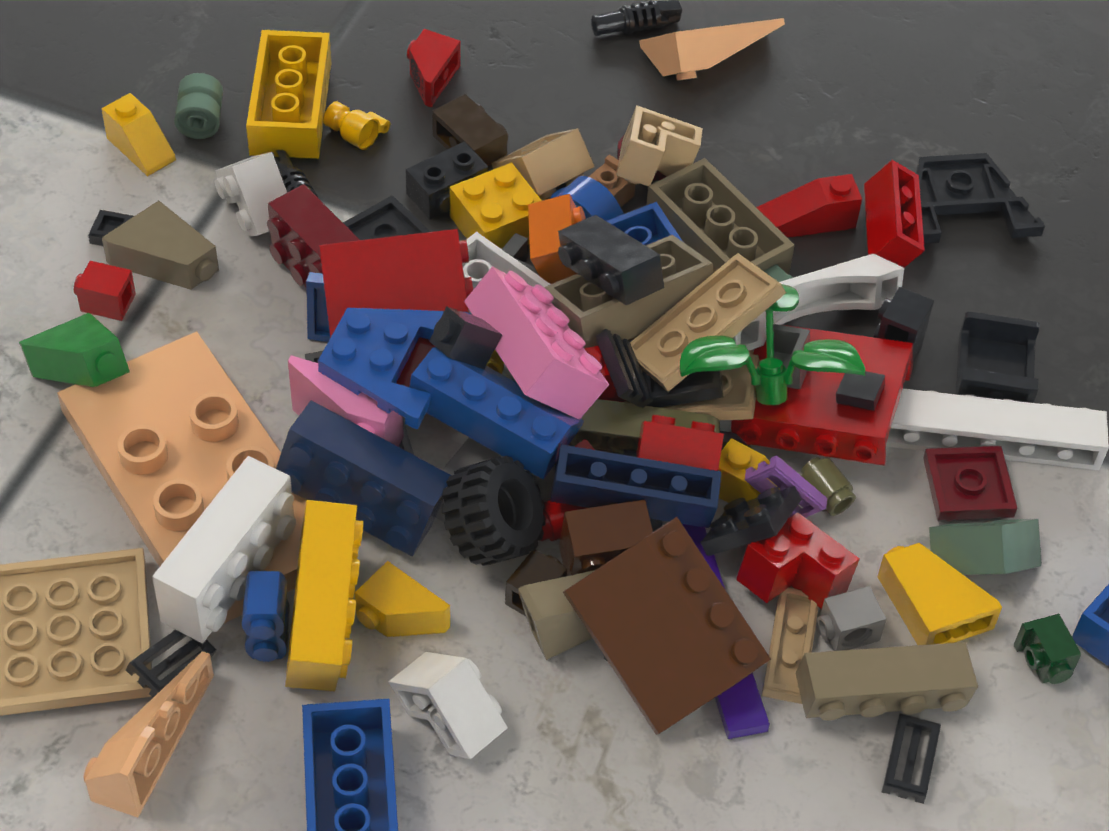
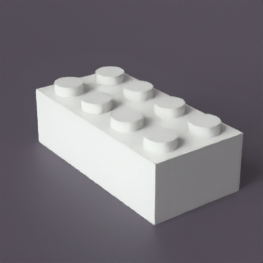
[152,456,296,644]

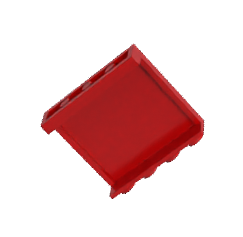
[319,229,473,387]
[731,325,913,466]

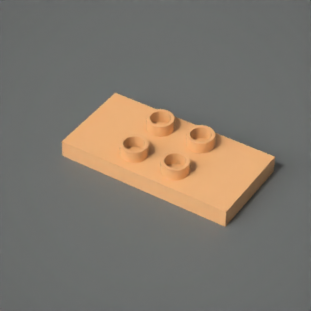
[57,331,307,624]

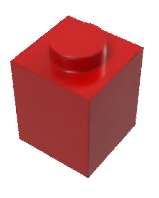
[74,260,136,321]

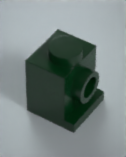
[1014,614,1081,684]

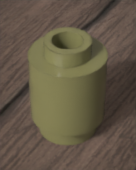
[801,457,856,516]

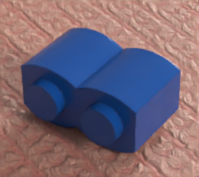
[242,571,290,662]

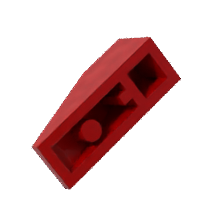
[756,174,862,238]

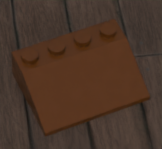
[563,517,771,735]

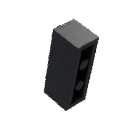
[558,215,664,305]

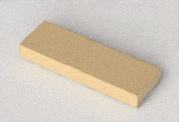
[762,588,818,704]

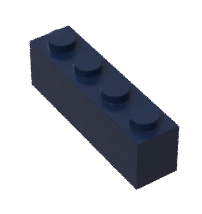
[550,444,721,528]

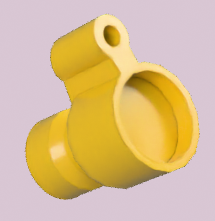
[323,101,391,150]

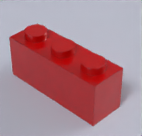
[864,160,925,268]

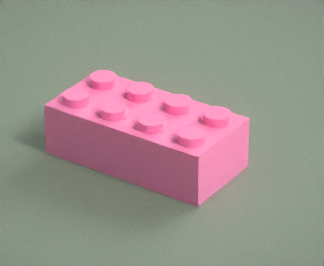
[464,266,609,420]

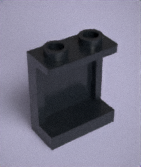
[955,312,1040,403]

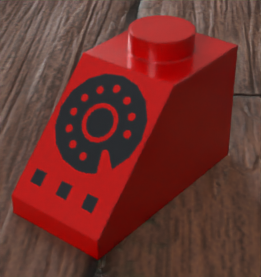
[407,29,461,107]

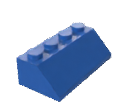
[409,347,584,480]

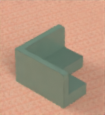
[929,519,1042,575]

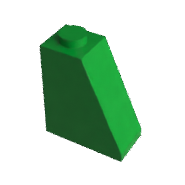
[19,313,130,387]

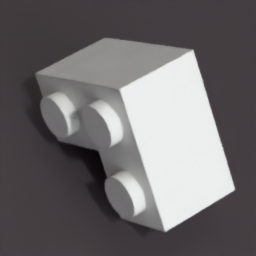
[214,152,287,236]
[388,652,508,759]

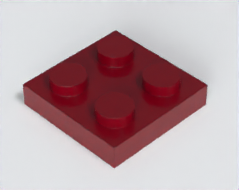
[923,446,1018,521]

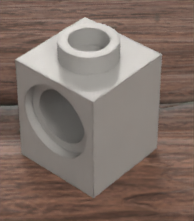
[817,586,886,651]

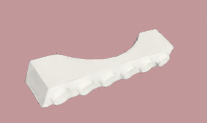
[732,254,904,350]

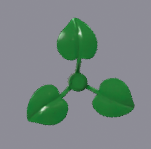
[680,284,865,405]

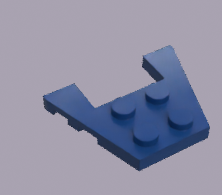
[318,308,471,429]

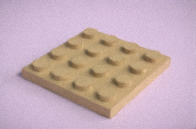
[0,548,152,716]

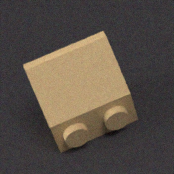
[491,128,595,200]

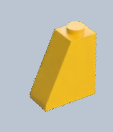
[877,543,1002,645]

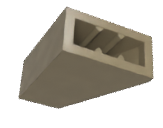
[102,200,219,290]
[518,570,595,660]

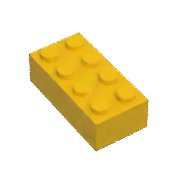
[246,30,331,159]
[285,500,363,692]

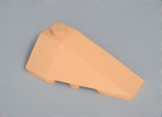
[639,18,785,81]
[84,651,214,818]

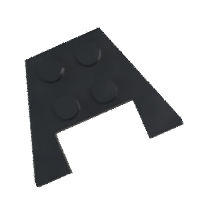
[916,153,1045,244]

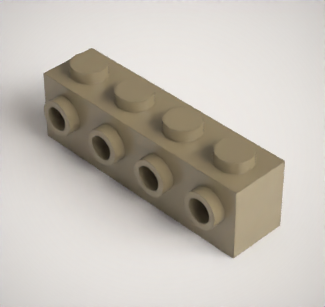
[795,642,978,721]

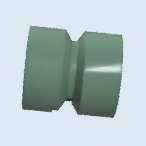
[174,73,223,139]

